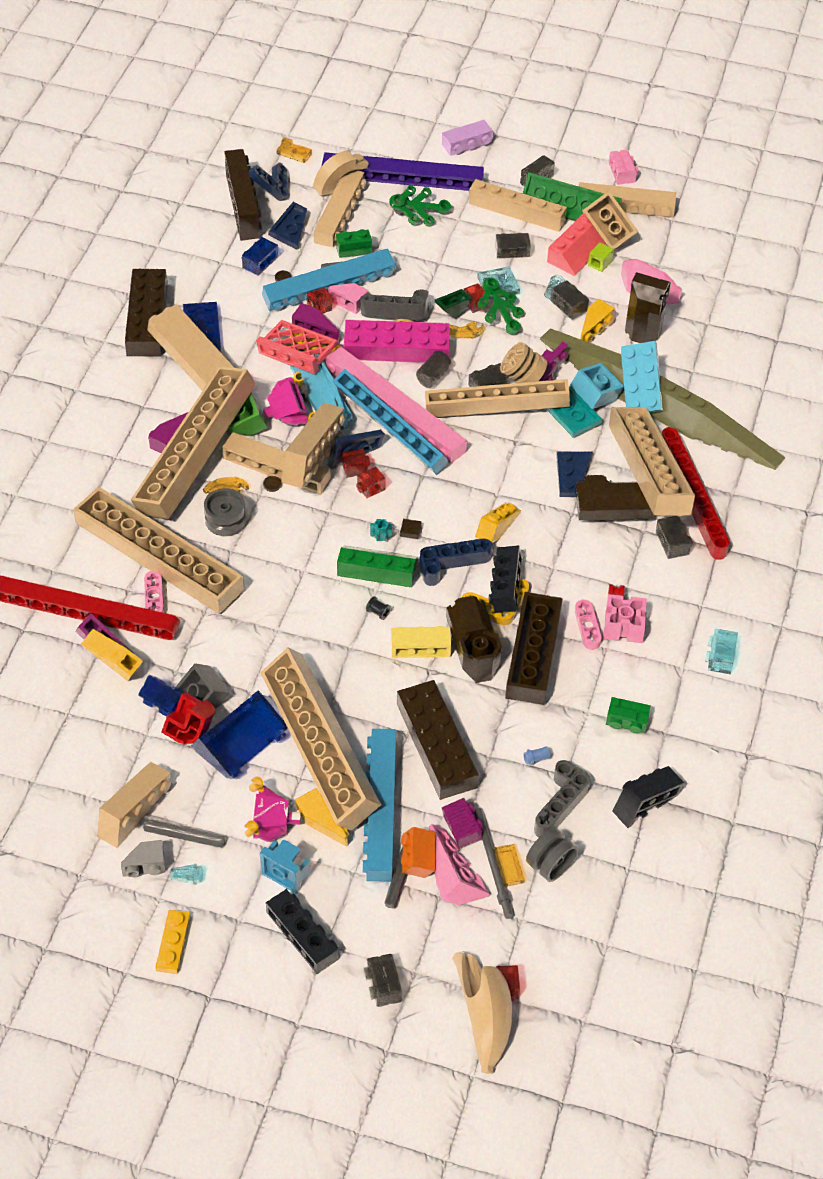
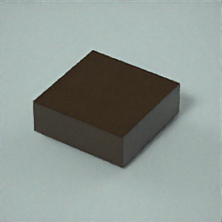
[400,518,421,539]

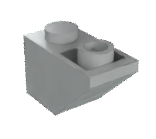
[121,840,165,878]

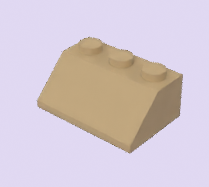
[582,191,638,249]

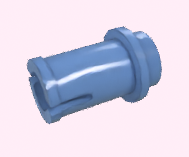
[523,746,550,765]

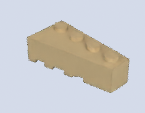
[97,761,171,848]

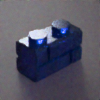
[138,675,183,717]

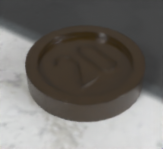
[275,270,292,282]
[263,476,282,492]

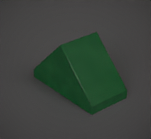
[434,289,472,319]

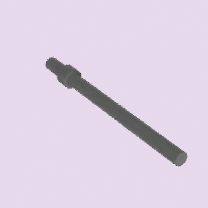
[475,808,513,919]

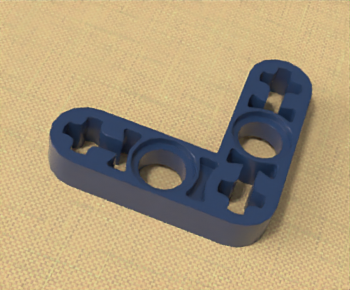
[249,162,288,201]

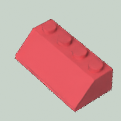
[547,213,606,276]

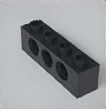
[488,545,523,613]
[265,888,339,974]

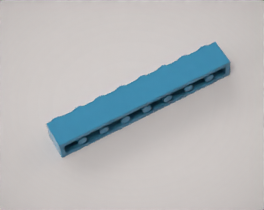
[262,248,396,311]
[333,368,448,475]
[362,729,396,882]

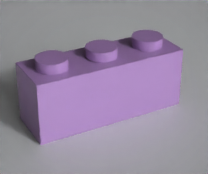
[442,120,493,156]

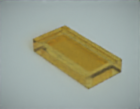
[494,844,525,887]

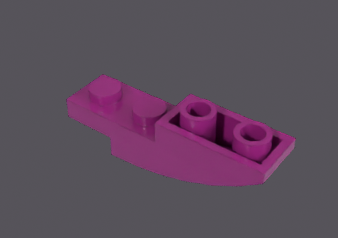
[539,341,568,381]

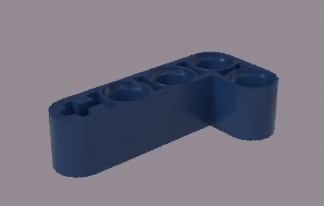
[419,538,492,586]

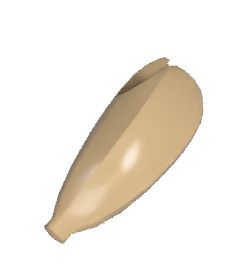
[452,952,512,1074]

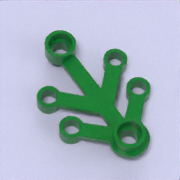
[389,185,451,227]
[477,277,524,335]

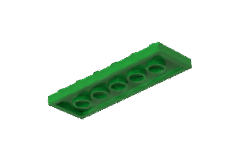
[523,172,622,220]

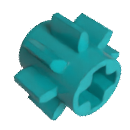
[370,519,392,541]

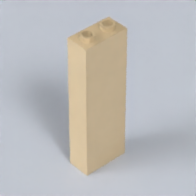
[147,304,234,391]

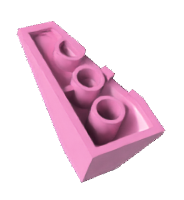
[429,824,489,905]

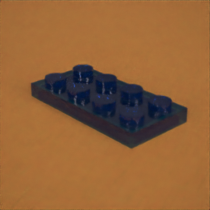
[183,301,221,352]

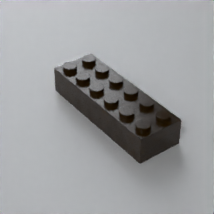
[224,149,262,241]
[125,268,168,357]
[505,592,563,705]
[396,680,479,800]

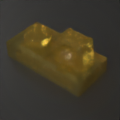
[276,137,312,164]

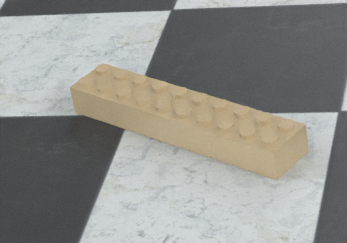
[131,366,256,519]
[609,407,695,517]
[73,486,244,614]
[260,647,381,831]

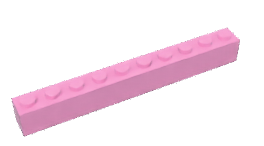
[326,347,467,463]

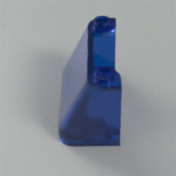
[191,690,288,779]

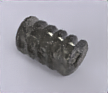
[416,351,452,389]

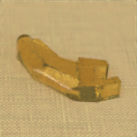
[449,321,485,338]
[203,476,249,494]

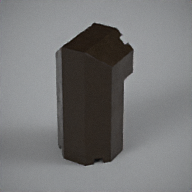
[625,272,671,343]
[575,475,653,521]
[446,596,502,683]

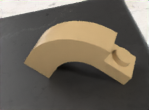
[313,150,368,196]

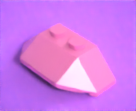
[621,259,682,304]

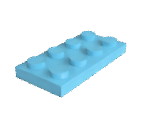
[621,341,663,413]

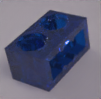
[241,237,279,276]

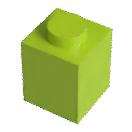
[588,242,614,272]

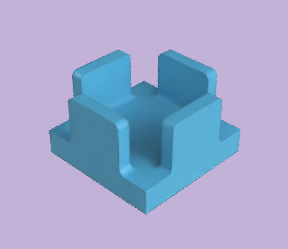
[260,840,310,894]

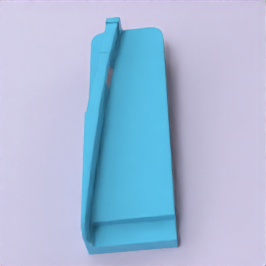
[290,354,353,429]

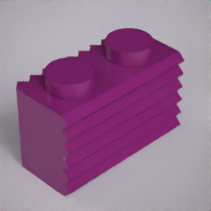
[441,798,484,848]

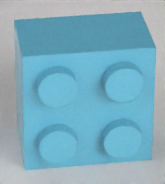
[570,362,624,409]

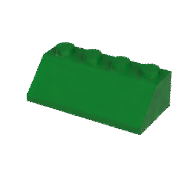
[337,545,419,588]

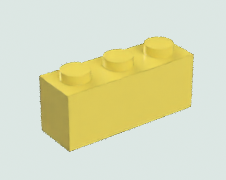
[391,626,451,658]

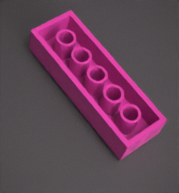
[344,320,450,363]

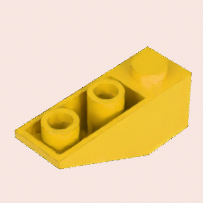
[580,299,615,343]
[475,502,521,544]
[80,629,143,681]
[295,788,349,846]

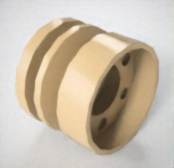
[500,342,547,383]

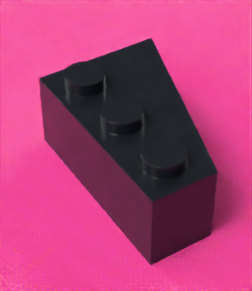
[612,766,685,828]

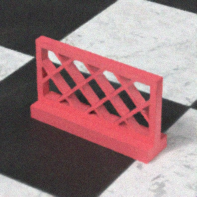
[256,320,338,374]

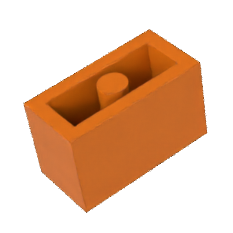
[401,827,435,878]

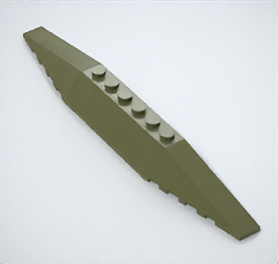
[540,328,785,470]

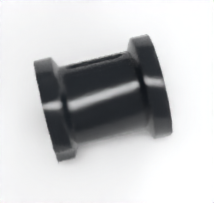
[366,596,391,620]

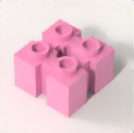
[603,594,647,643]

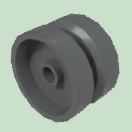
[204,488,246,536]
[526,827,579,882]

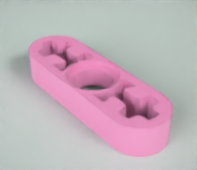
[144,571,164,613]
[574,599,601,650]

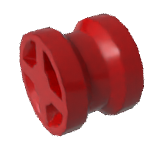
[608,584,625,599]

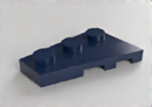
[268,201,307,250]
[327,429,385,470]
[556,451,593,497]

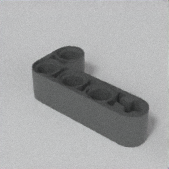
[360,289,429,320]
[534,760,590,837]

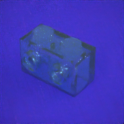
[705,628,738,675]

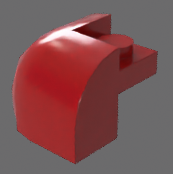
[161,692,215,745]

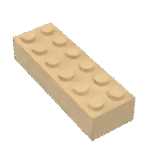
[281,402,345,489]

